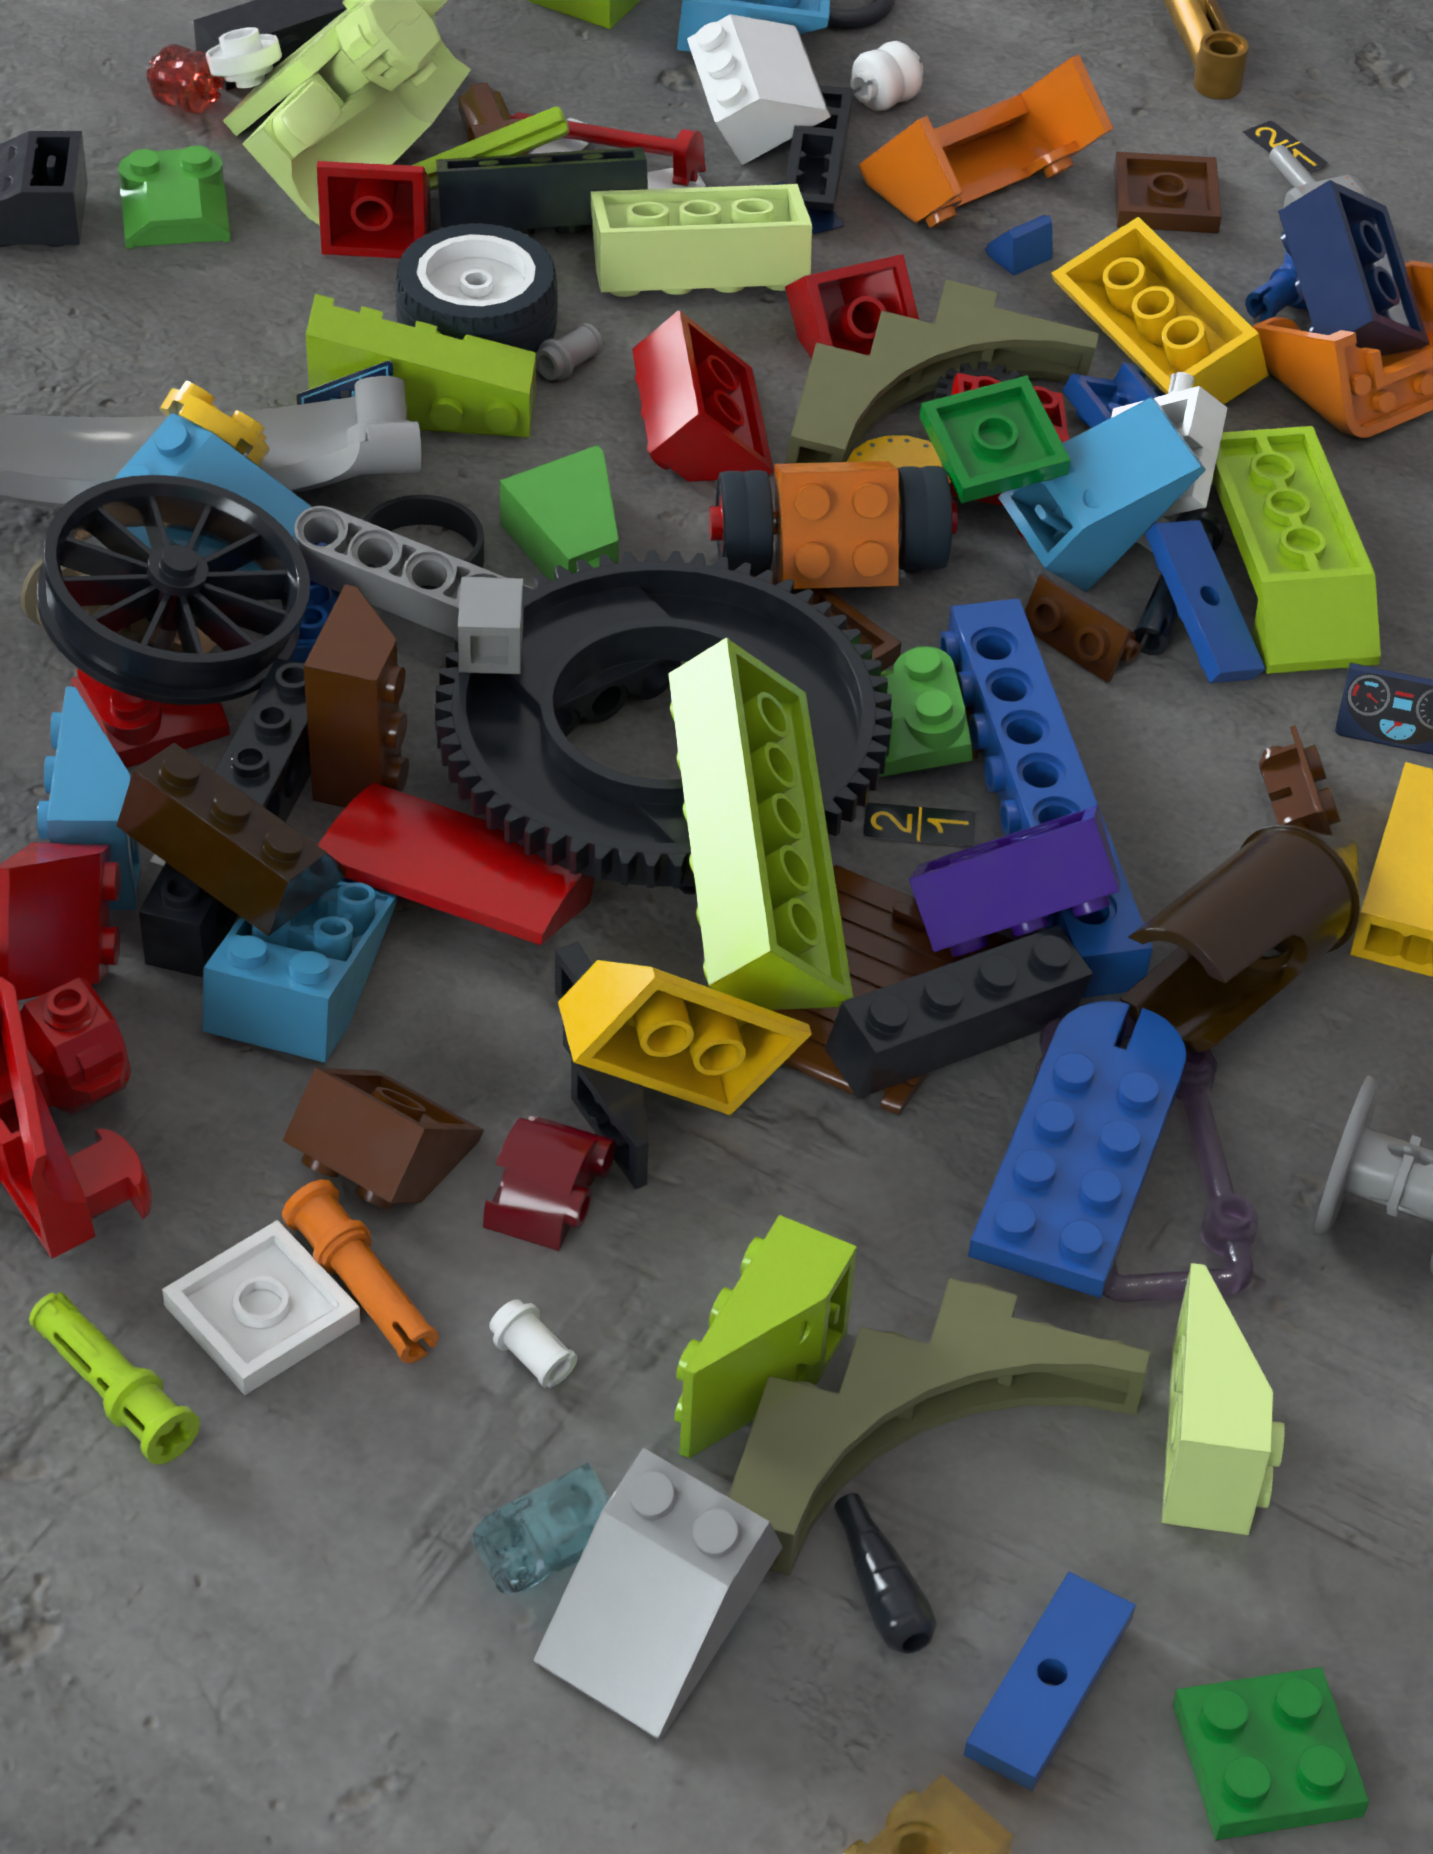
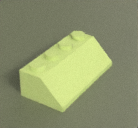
[591,184,812,297]

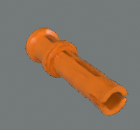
[282,1179,439,1363]

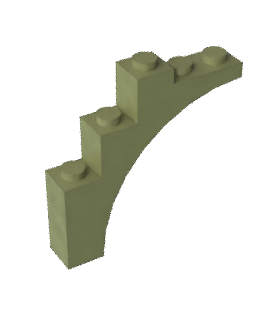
[785,279,1099,464]
[728,1278,1151,1576]

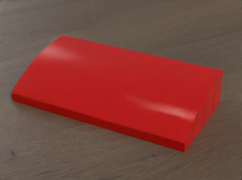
[318,782,595,945]

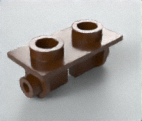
[1024,574,1141,682]
[1259,725,1341,835]

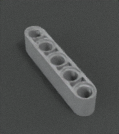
[294,506,533,638]

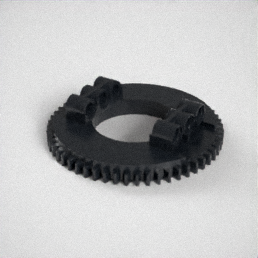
[435,550,893,895]

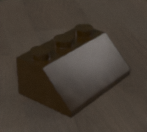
[116,743,347,937]

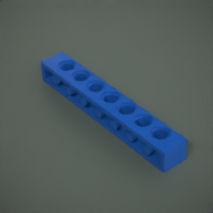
[939,598,1152,998]

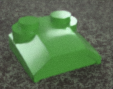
[118,146,231,249]
[879,646,973,777]

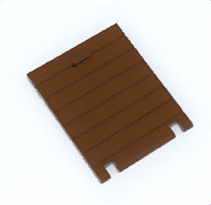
[771,864,1015,1116]

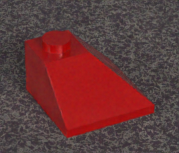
[316,161,431,259]
[785,254,919,359]

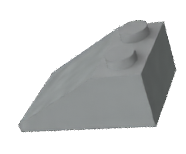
[533,1448,783,1742]

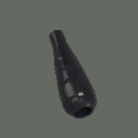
[834,1493,937,1654]

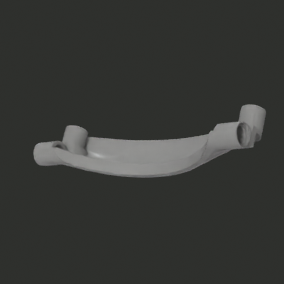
[0,376,421,508]

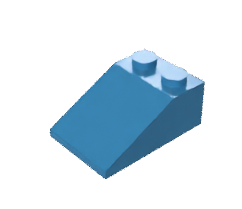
[113,413,312,571]

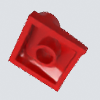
[71,652,230,768]

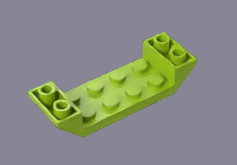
[1211,426,1381,674]

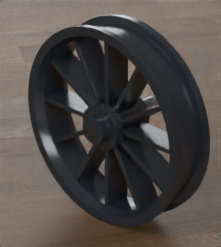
[36,475,310,705]

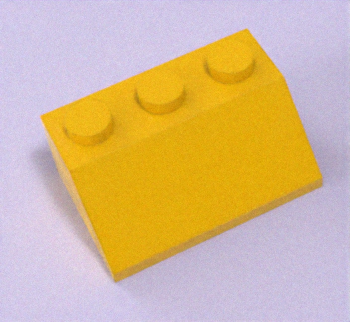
[558,960,812,1115]

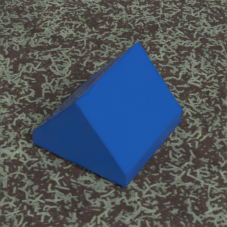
[985,214,1053,276]

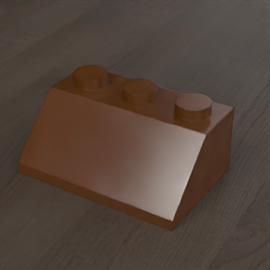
[304,584,409,807]

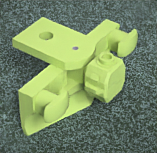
[223,0,472,226]

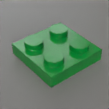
[920,375,1071,503]
[1172,1667,1369,1841]

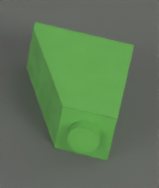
[499,445,619,581]

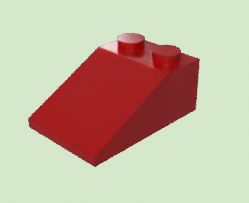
[0,842,121,1001]

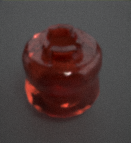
[147,44,223,114]

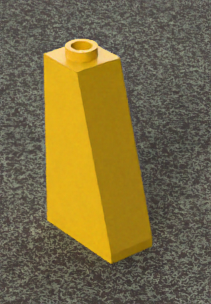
[1350,762,1433,977]

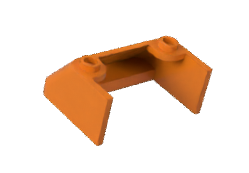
[858,54,1114,229]

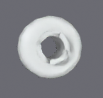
[851,41,924,112]

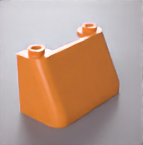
[1252,260,1433,438]

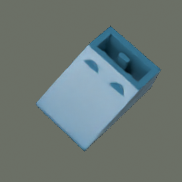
[998,397,1206,592]
[37,687,141,910]
[202,881,397,1063]

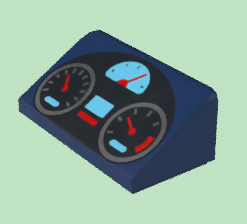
[1335,663,1433,755]

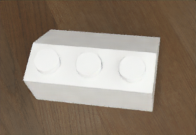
[687,14,830,165]

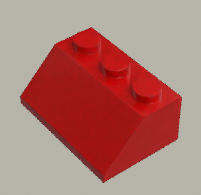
[632,310,774,482]

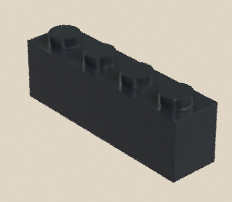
[194,0,347,91]
[436,147,648,235]
[825,925,1093,1099]

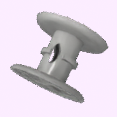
[1313,1075,1433,1273]

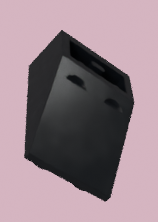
[0,131,88,247]

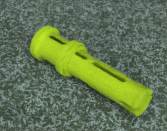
[29,1292,200,1465]

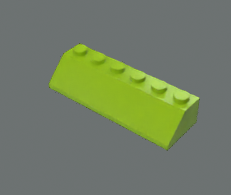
[669,638,853,1010]

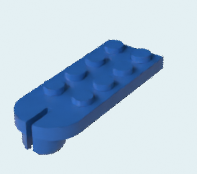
[968,1001,1186,1298]

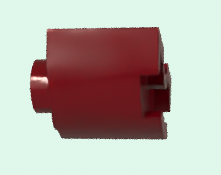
[483,1116,616,1251]

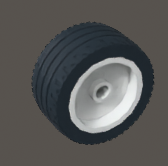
[395,223,558,353]

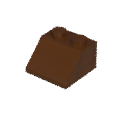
[282,1067,484,1209]

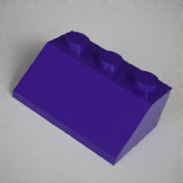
[909,805,1120,957]

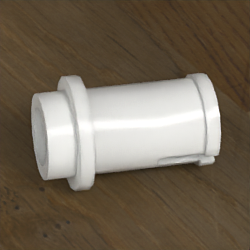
[489,1299,578,1388]

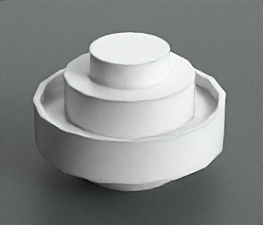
[206,27,282,88]

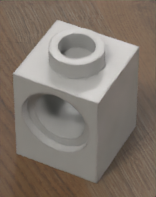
[458,577,523,674]

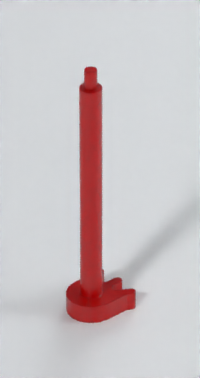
[510,112,706,187]

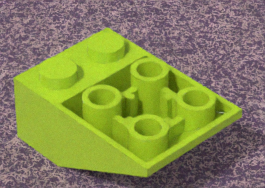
[674,1215,857,1458]

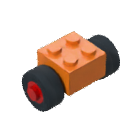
[708,461,958,589]

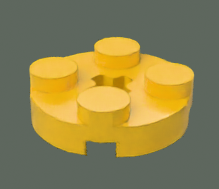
[160,381,270,467]

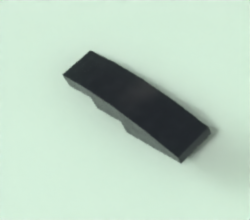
[785,85,853,211]
[555,941,649,1190]

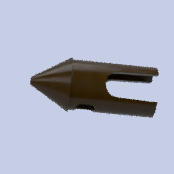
[1120,824,1360,1053]

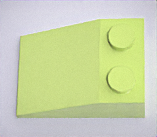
[1161,1263,1285,1535]

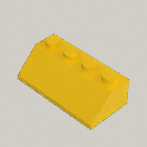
[1051,217,1268,405]

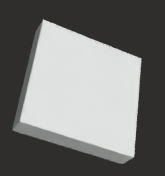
[162,1220,360,1395]

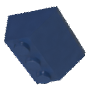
[1278,180,1430,356]

